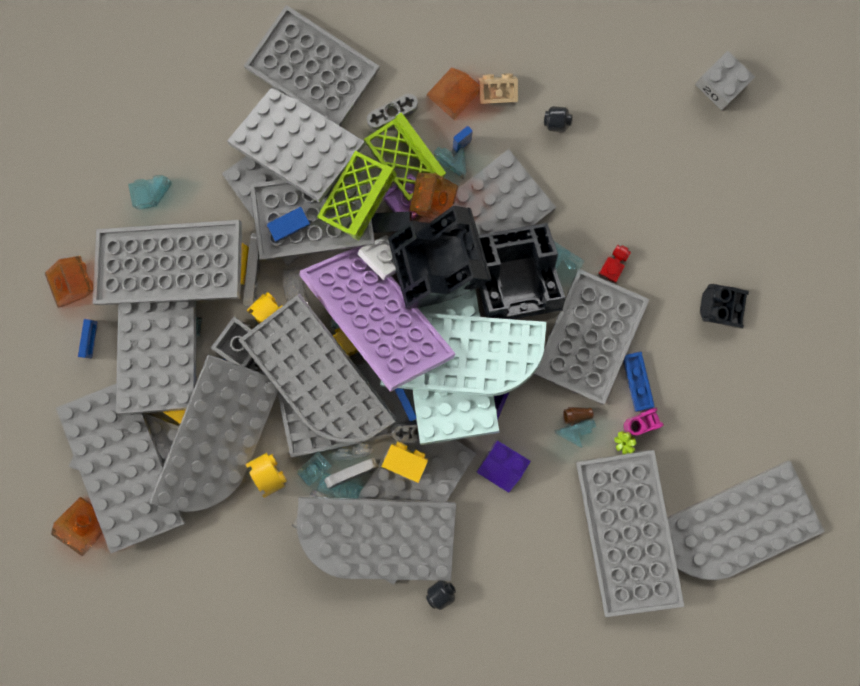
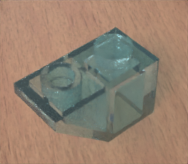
[128,175,172,210]

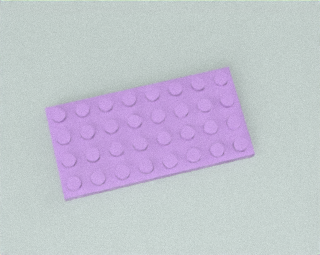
[300,246,455,392]

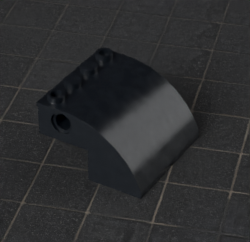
[388,206,491,309]
[479,223,565,320]

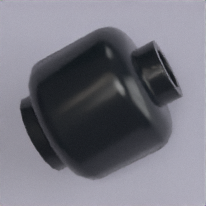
[544,106,573,132]
[426,580,456,610]

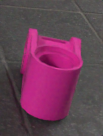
[624,407,664,435]

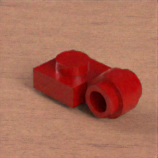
[598,245,631,283]

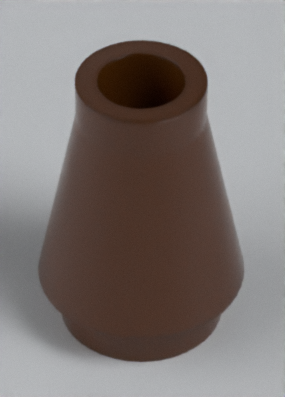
[563,407,593,426]

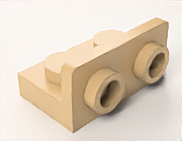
[479,73,518,104]

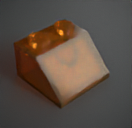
[426,67,480,120]
[409,173,458,219]
[45,256,93,308]
[51,497,103,556]

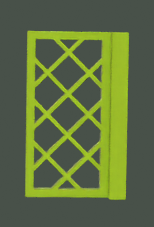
[364,112,446,202]
[317,151,397,241]

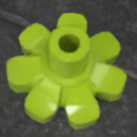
[614,431,637,454]

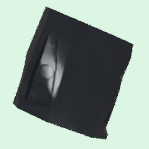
[700,284,749,329]

